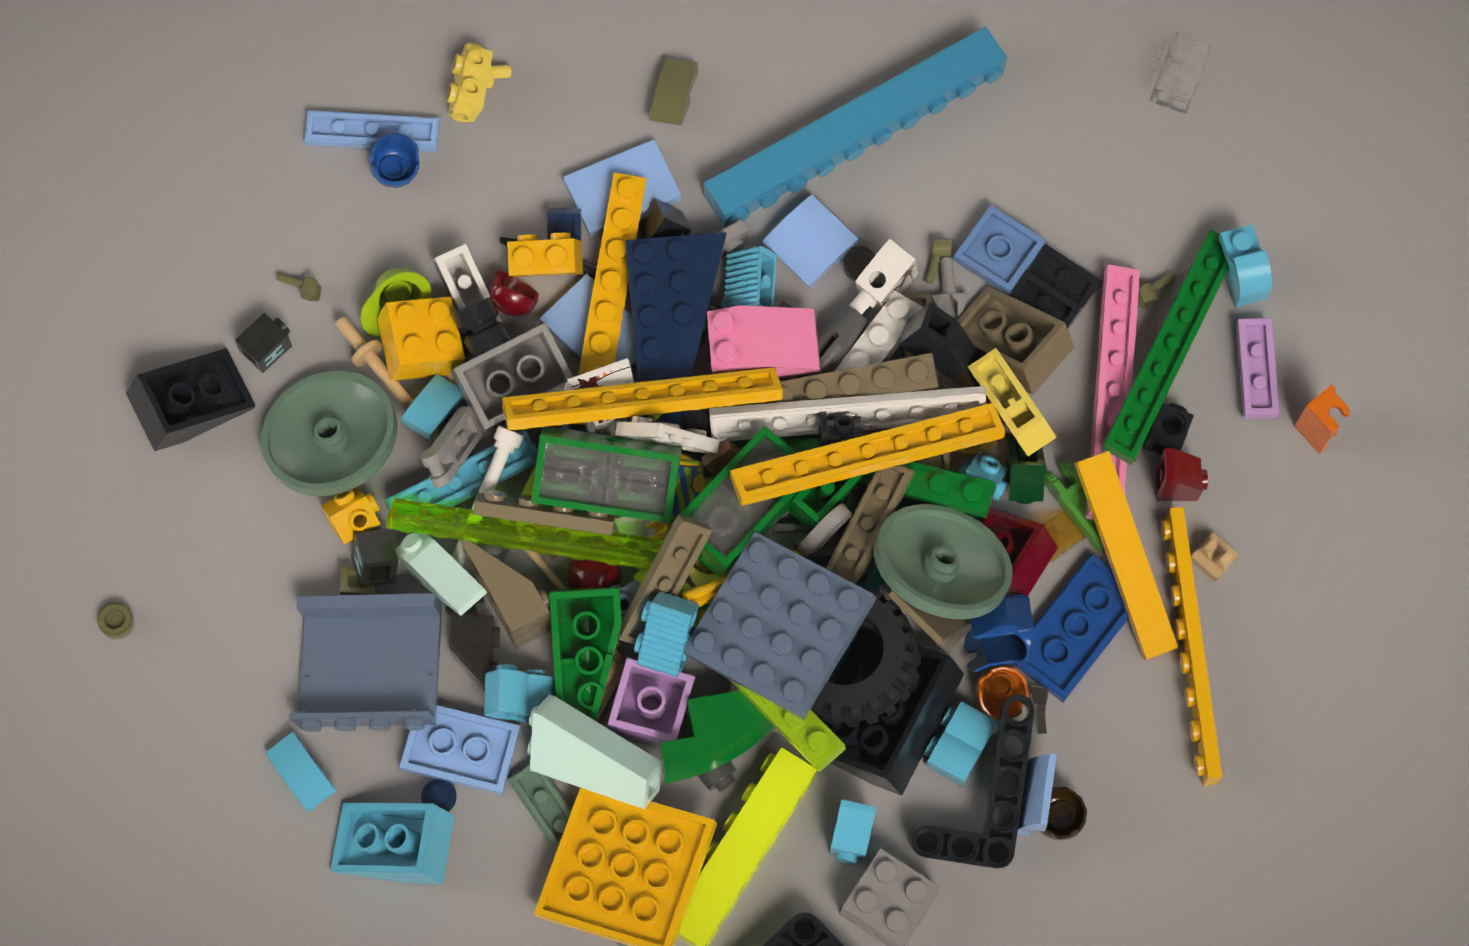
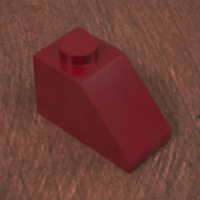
[1155,448,1208,501]

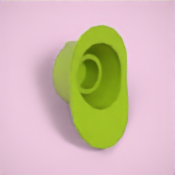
[360,267,432,338]

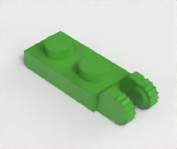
[1045,460,1104,553]

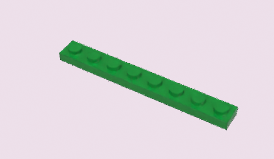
[1101,229,1229,465]
[731,435,996,519]

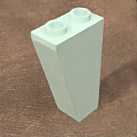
[527,695,662,809]

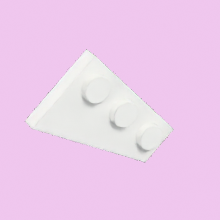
[615,416,720,454]

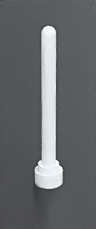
[452,426,524,566]

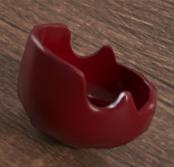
[488,270,539,317]
[567,547,622,588]

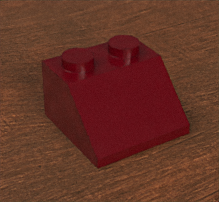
[980,507,1058,596]

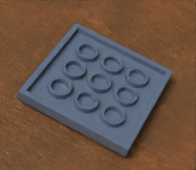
[684,532,877,720]

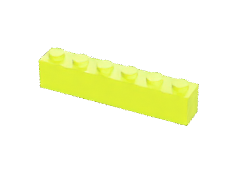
[677,747,817,946]

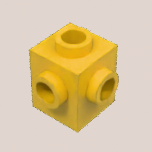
[320,487,380,545]

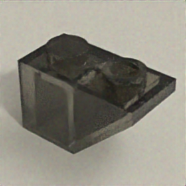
[449,614,501,692]

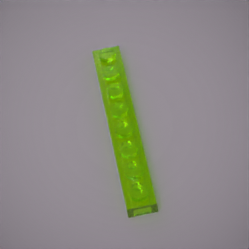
[386,498,664,571]

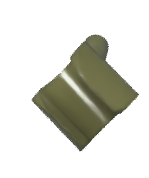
[925,238,952,284]
[1138,271,1176,308]
[276,272,322,301]

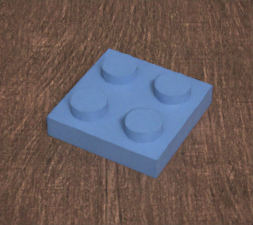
[953,205,1047,295]

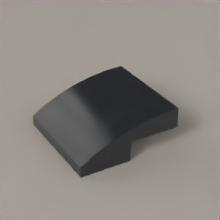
[1009,244,1102,329]

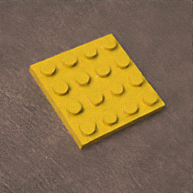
[534,787,717,946]

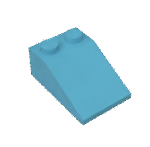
[330,803,455,885]

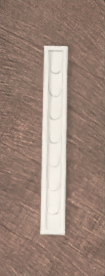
[709,386,986,442]

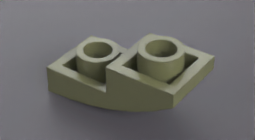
[649,58,698,125]

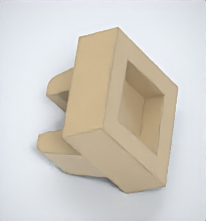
[1191,532,1239,582]

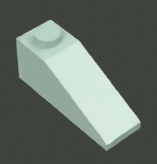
[395,528,487,616]

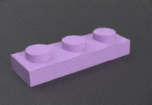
[1236,318,1280,419]

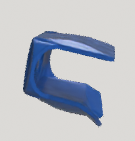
[965,594,1035,672]

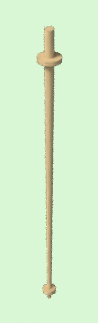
[335,316,622,661]

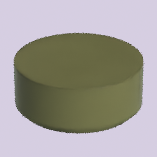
[97,603,134,639]

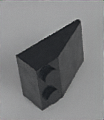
[126,348,256,451]

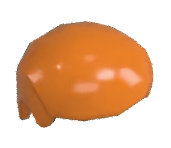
[975,664,1029,720]

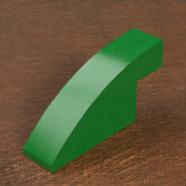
[660,691,774,784]

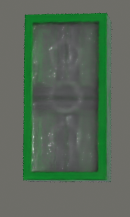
[673,425,800,578]
[531,426,682,523]

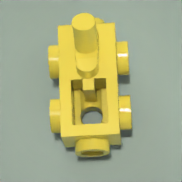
[446,43,511,123]

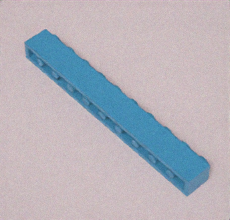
[704,27,1007,227]

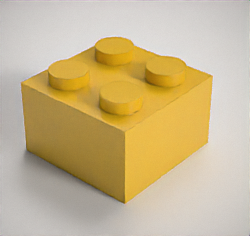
[377,297,465,381]

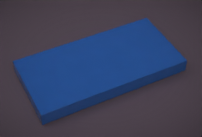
[1011,553,1129,703]

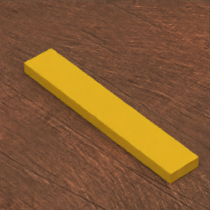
[1074,451,1178,660]

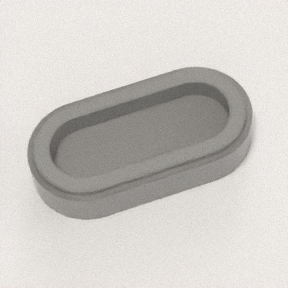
[797,503,851,558]

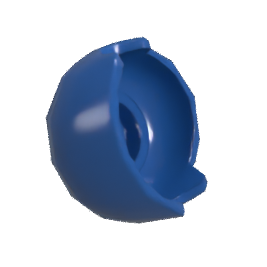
[369,133,420,188]

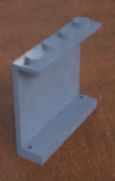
[289,593,442,732]

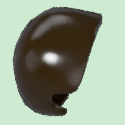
[1040,786,1087,840]

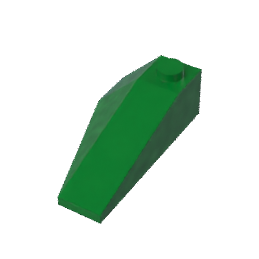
[549,587,622,722]

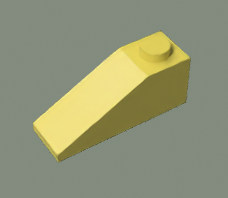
[968,348,1057,456]

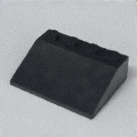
[819,629,964,796]

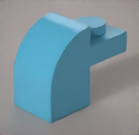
[1218,224,1272,308]

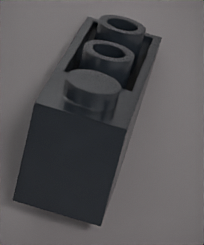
[898,302,982,388]

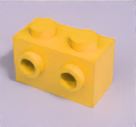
[507,233,583,278]

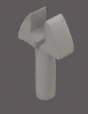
[932,257,969,319]

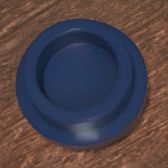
[421,779,457,812]

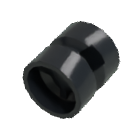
[451,296,511,358]

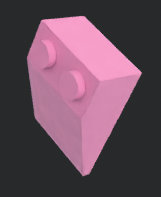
[707,306,821,379]

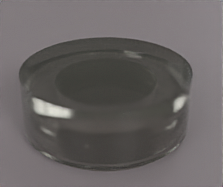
[843,246,875,281]

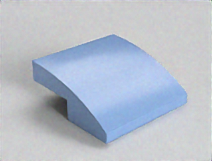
[762,194,860,287]
[1017,754,1057,836]

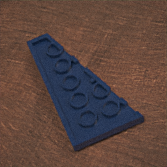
[625,232,727,425]

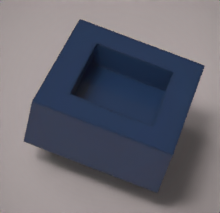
[547,208,582,241]

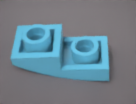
[401,374,464,440]
[265,731,337,812]

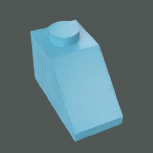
[830,799,877,865]

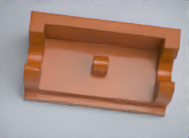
[1294,384,1350,454]

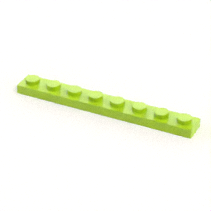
[633,559,846,772]

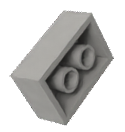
[452,323,573,434]

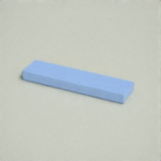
[304,110,440,153]

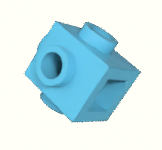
[958,452,1008,501]

